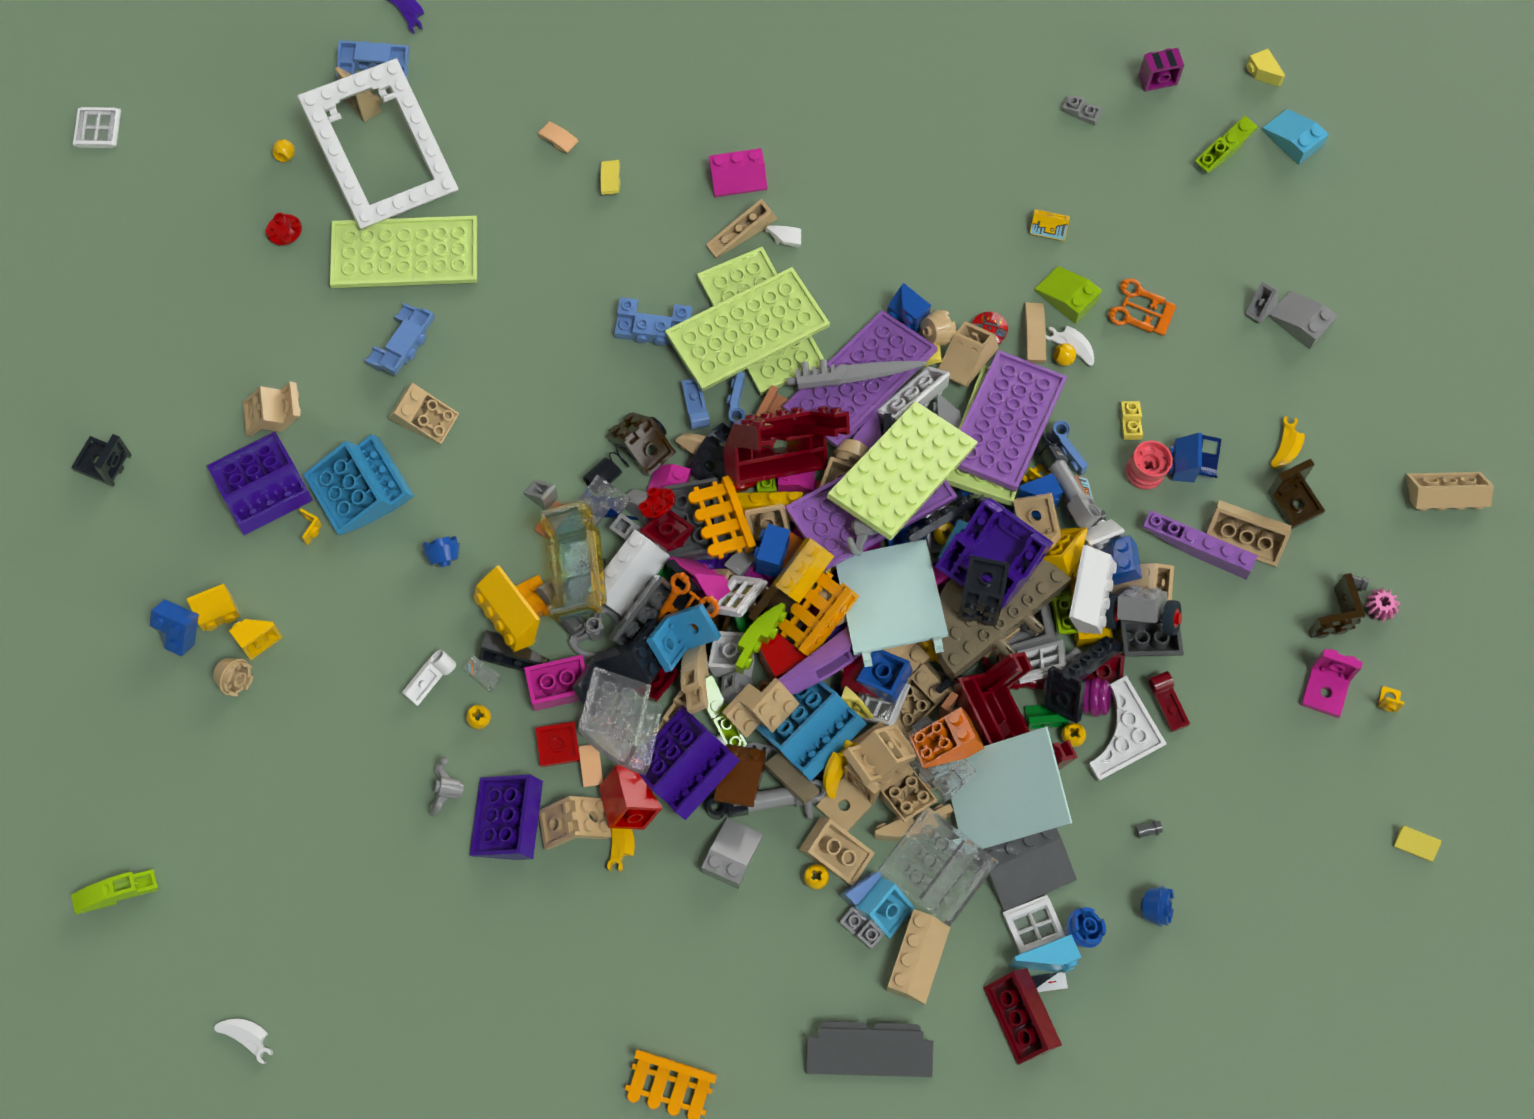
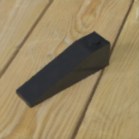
[478,630,552,672]

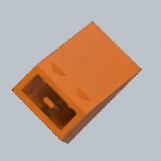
[909,707,984,768]

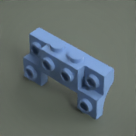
[336,40,410,80]
[614,297,693,346]
[364,303,435,376]

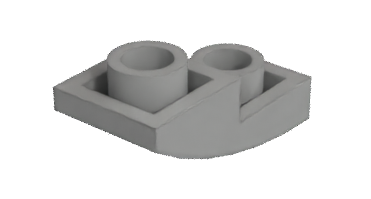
[1062,94,1102,125]
[838,906,885,949]

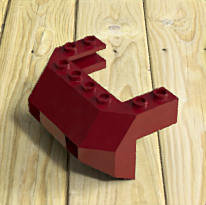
[724,406,850,485]
[954,652,1078,770]

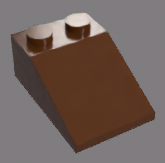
[714,744,766,807]

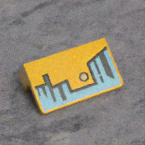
[1030,209,1070,241]

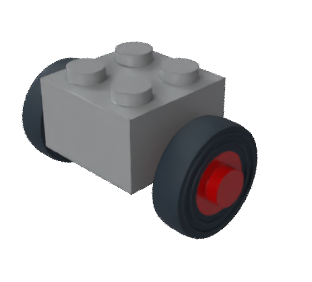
[1105,586,1182,636]

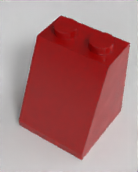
[755,633,808,682]
[599,765,662,830]

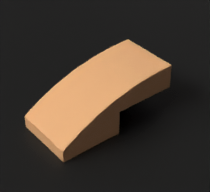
[538,121,579,153]
[579,743,603,787]

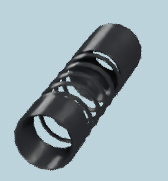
[583,416,667,494]

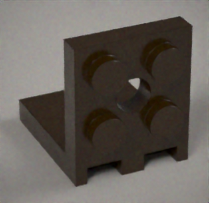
[606,412,676,476]
[1268,458,1325,529]
[1308,573,1365,638]
[748,584,812,643]

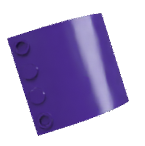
[935,498,1054,610]

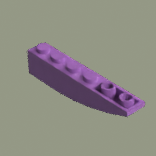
[1143,510,1258,580]
[778,627,862,695]

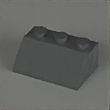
[1117,620,1184,657]

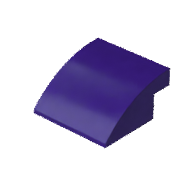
[207,431,313,535]
[630,706,740,820]

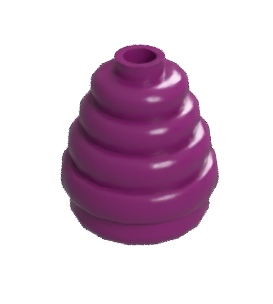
[1082,678,1111,717]

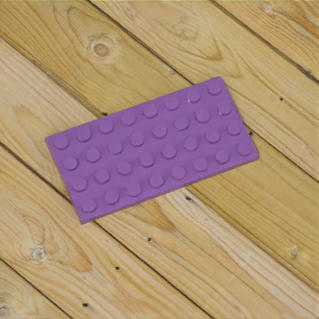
[783,310,938,448]
[957,350,1068,492]
[785,473,957,571]

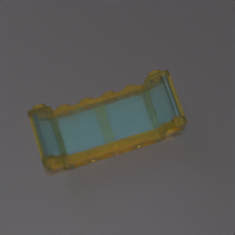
[540,500,607,623]

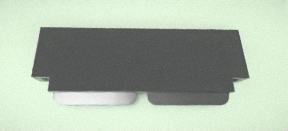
[806,1022,934,1078]

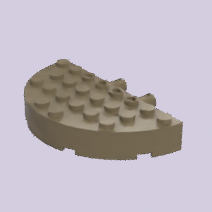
[934,560,1071,682]

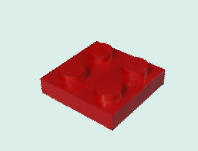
[535,722,580,768]

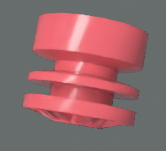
[1126,440,1173,490]

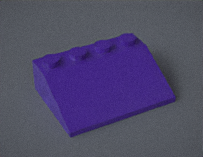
[470,774,543,860]

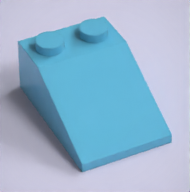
[1262,109,1329,165]
[1009,935,1082,973]

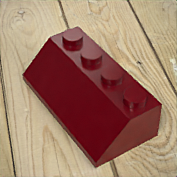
[983,968,1062,1065]

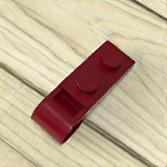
[1148,671,1190,733]

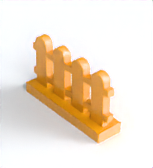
[688,476,756,559]
[778,572,859,656]
[625,1049,718,1119]

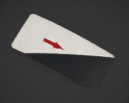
[1031,972,1068,992]

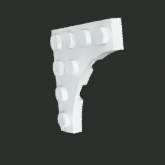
[1088,676,1167,781]

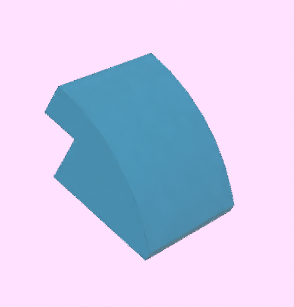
[303,434,414,535]
[755,681,867,781]

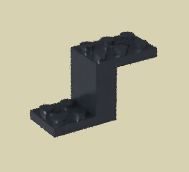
[572,618,667,718]

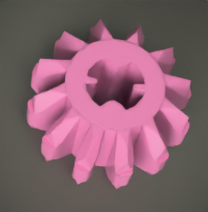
[1365,588,1400,621]

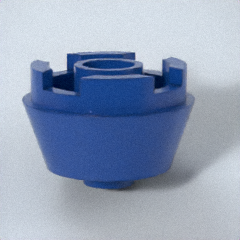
[422,536,460,567]
[1141,886,1174,927]
[1064,907,1106,948]

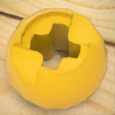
[272,139,295,162]
[1054,343,1076,366]
[934,522,955,546]
[466,705,491,730]
[1061,723,1086,747]
[804,864,829,890]

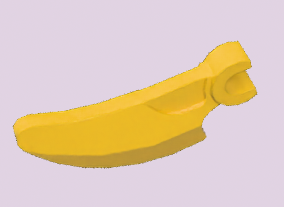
[1270,416,1305,469]
[823,740,858,799]
[607,828,635,872]

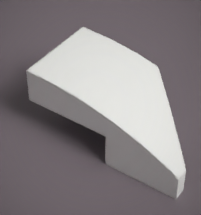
[765,226,801,248]

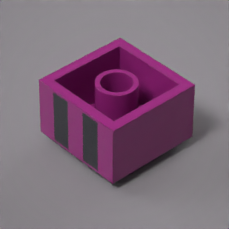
[1138,48,1184,92]

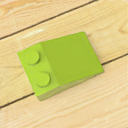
[1034,266,1102,324]

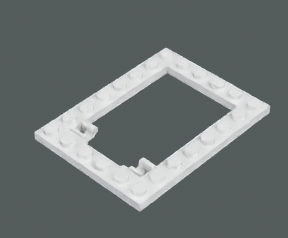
[297,58,459,230]

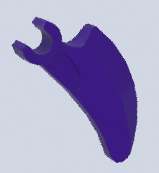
[387,0,424,34]

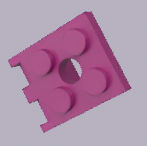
[1301,649,1363,718]

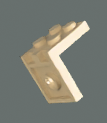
[1013,493,1061,548]
[816,763,880,832]
[539,796,612,850]

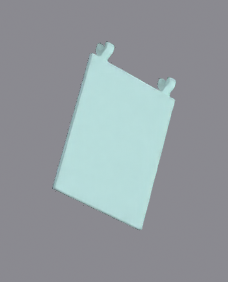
[836,539,949,667]
[929,727,1072,854]

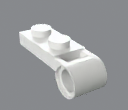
[402,649,456,706]

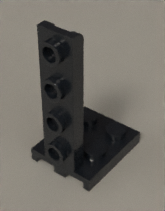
[903,494,986,542]
[1044,636,1123,724]

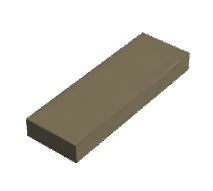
[764,752,819,805]

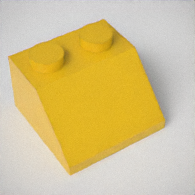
[186,583,240,632]
[229,619,283,661]

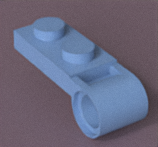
[727,372,745,428]
[681,379,710,430]
[1051,421,1088,476]

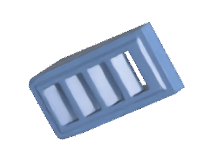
[840,872,882,905]

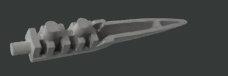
[787,359,927,390]

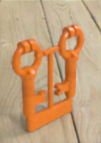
[1108,278,1176,336]
[656,572,719,629]

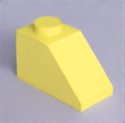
[1246,49,1285,86]

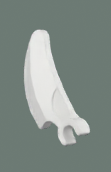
[1046,326,1094,367]
[214,1019,274,1064]

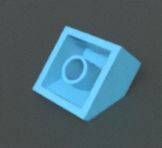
[855,877,915,939]

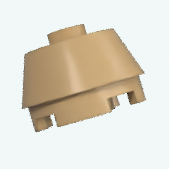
[920,310,956,346]
[833,439,869,464]
[213,658,253,697]

